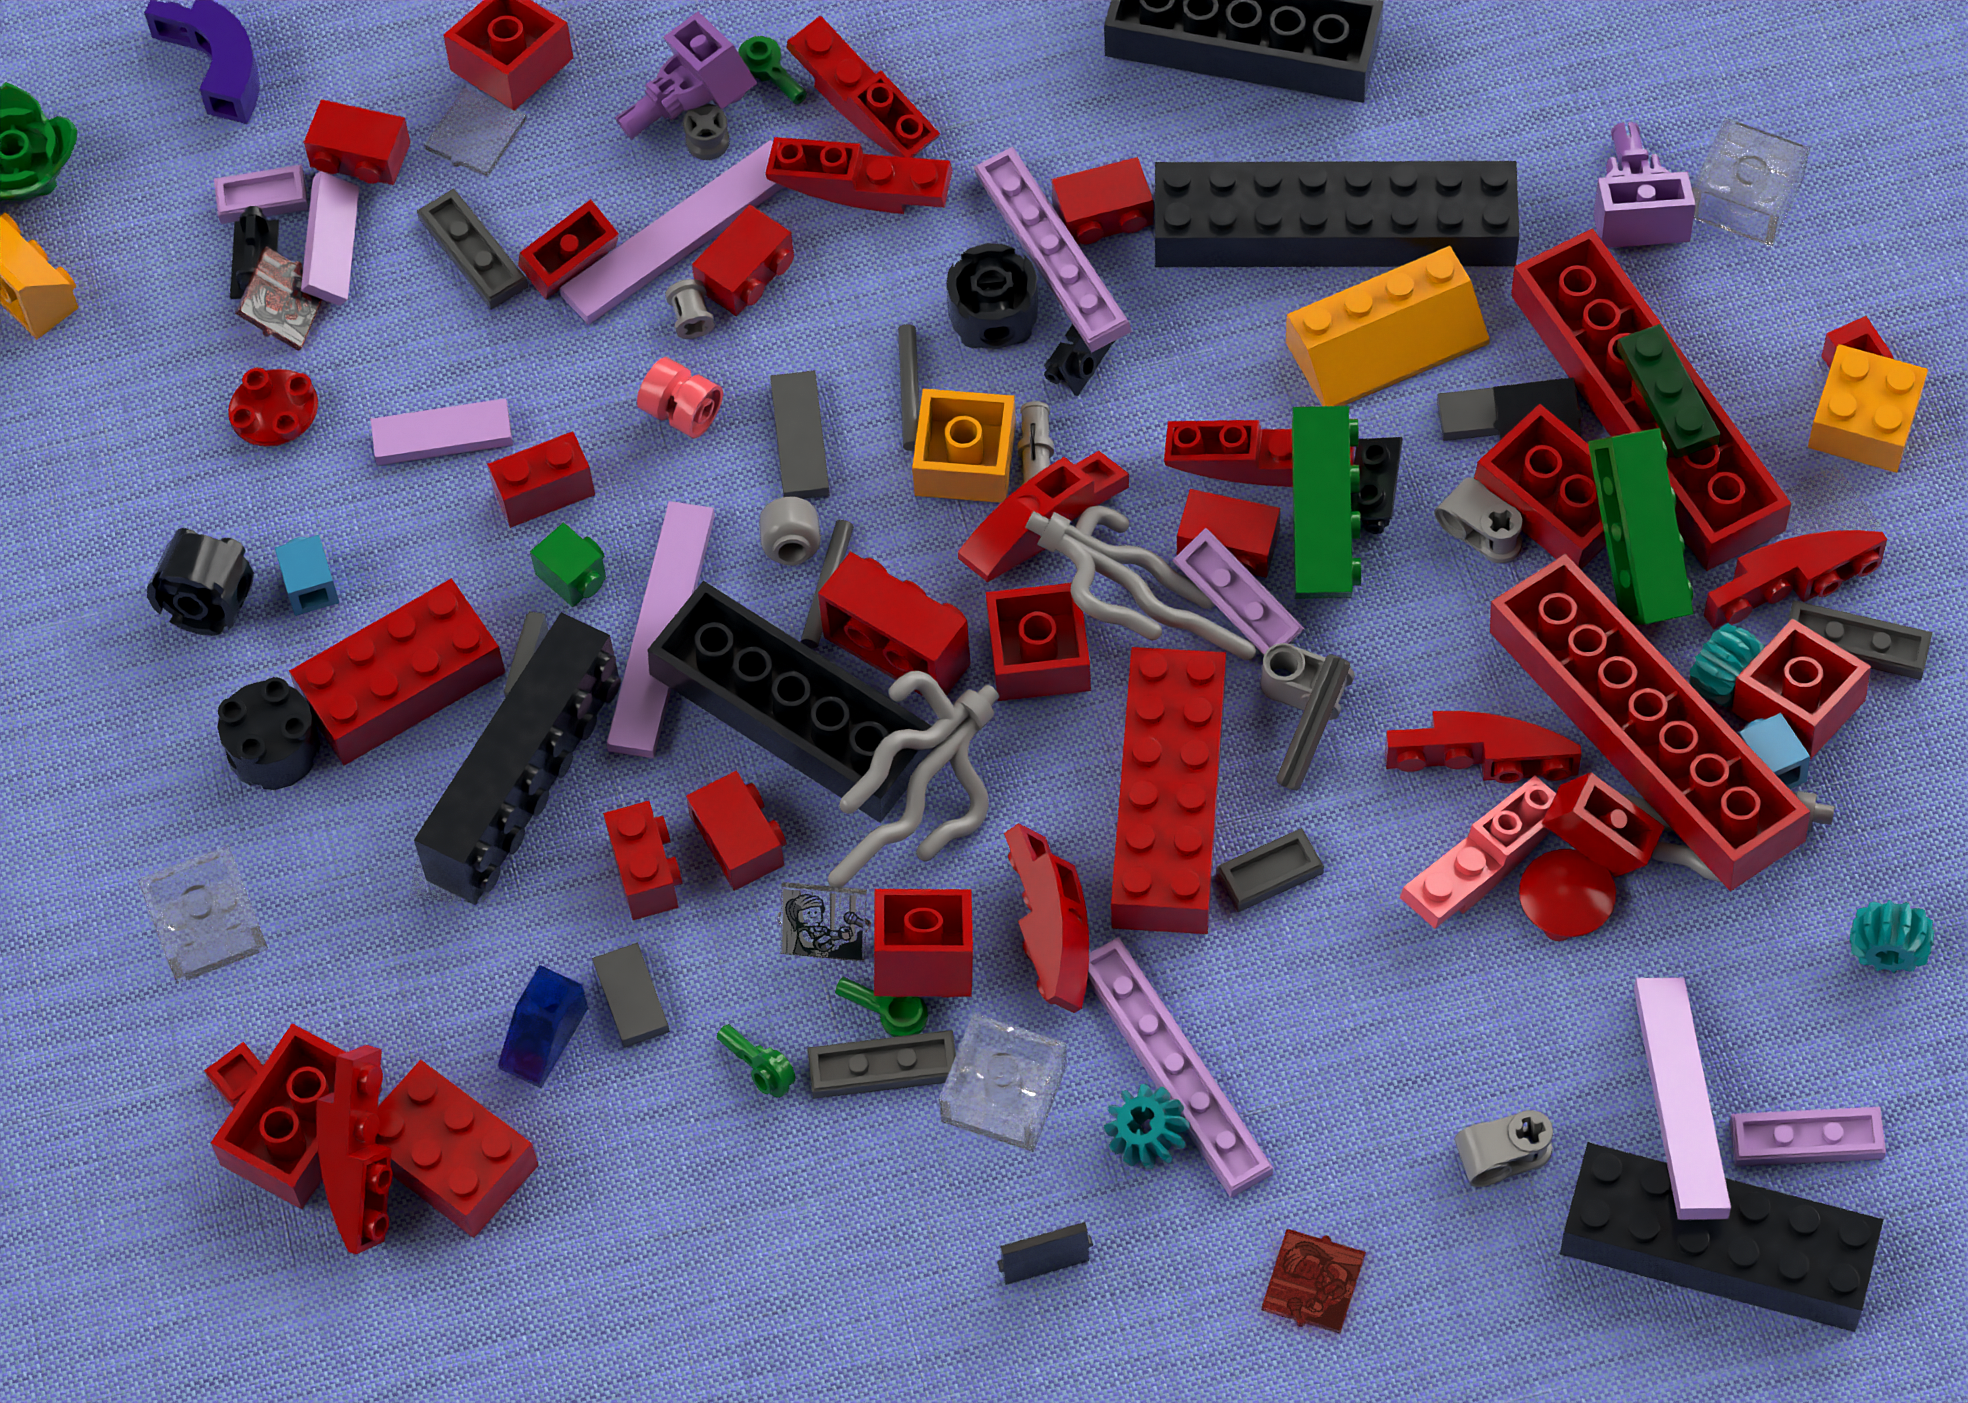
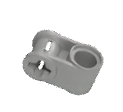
[1434,477,1522,563]
[1260,643,1355,720]
[1454,1110,1553,1187]

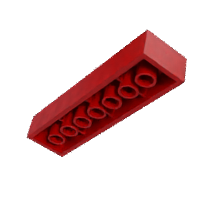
[1511,228,1792,571]
[1490,554,1810,892]

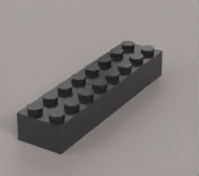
[1155,161,1519,267]

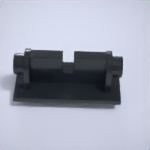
[230,206,279,299]
[1044,324,1116,396]
[1351,437,1403,534]

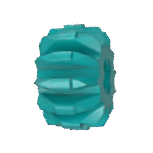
[1689,623,1765,707]
[1849,900,1935,974]
[1104,1084,1190,1170]

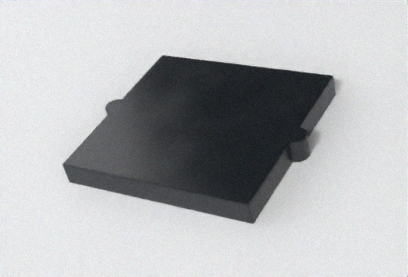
[1493,377,1583,441]
[997,1222,1093,1285]

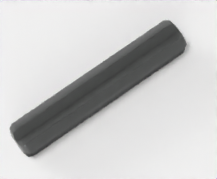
[1276,654,1350,791]

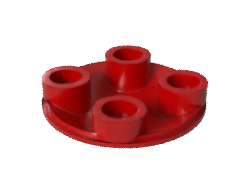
[228,367,318,447]
[1519,849,1616,941]

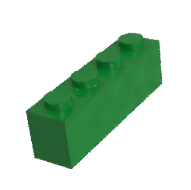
[1291,406,1361,599]
[1588,428,1694,625]

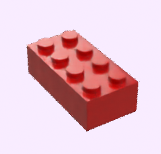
[289,578,506,766]

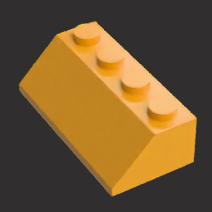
[0,212,79,340]
[1286,246,1490,406]

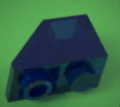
[498,965,588,1088]

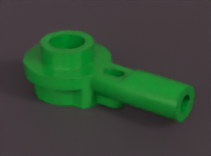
[738,36,807,105]
[835,976,928,1037]
[717,1024,796,1098]

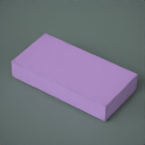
[214,164,309,224]

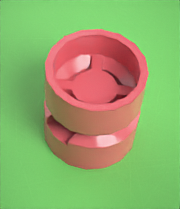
[637,357,723,439]

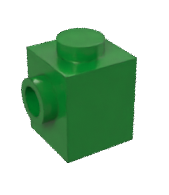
[530,522,606,607]

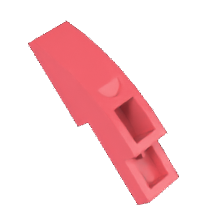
[1400,776,1556,929]

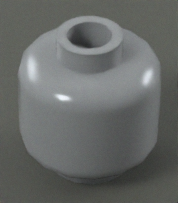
[759,497,821,566]

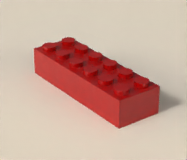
[1111,647,1226,934]

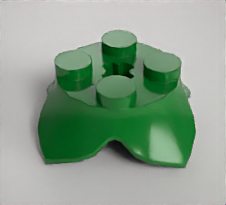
[0,82,78,201]

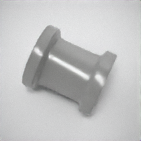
[665,279,715,339]

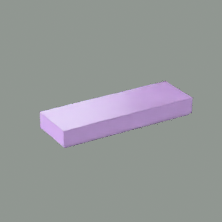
[301,171,359,306]
[371,398,513,466]
[1172,528,1305,654]
[1730,1107,1886,1167]

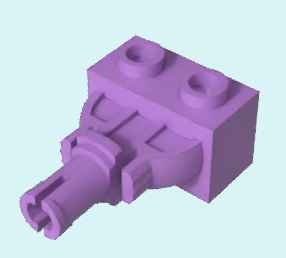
[614,11,757,140]
[1593,122,1696,248]

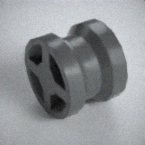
[683,104,730,160]

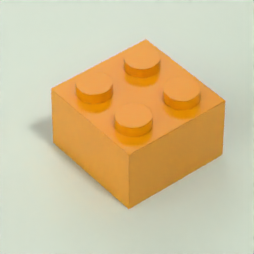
[1808,344,1928,473]
[912,389,1016,503]

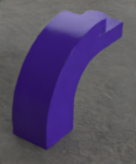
[144,0,260,124]

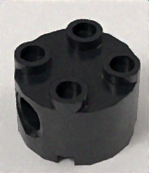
[946,243,1038,349]
[147,528,254,636]
[217,677,320,790]

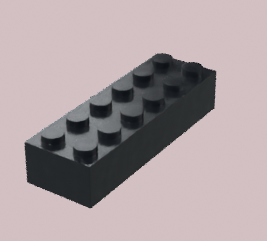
[1104,0,1384,103]
[647,581,935,823]
[414,612,621,905]
[1560,1142,1884,1332]

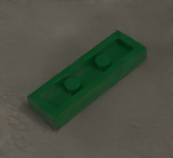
[1617,324,1720,459]

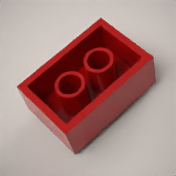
[1474,404,1607,570]
[818,551,971,697]
[210,1023,382,1209]
[375,1059,539,1238]

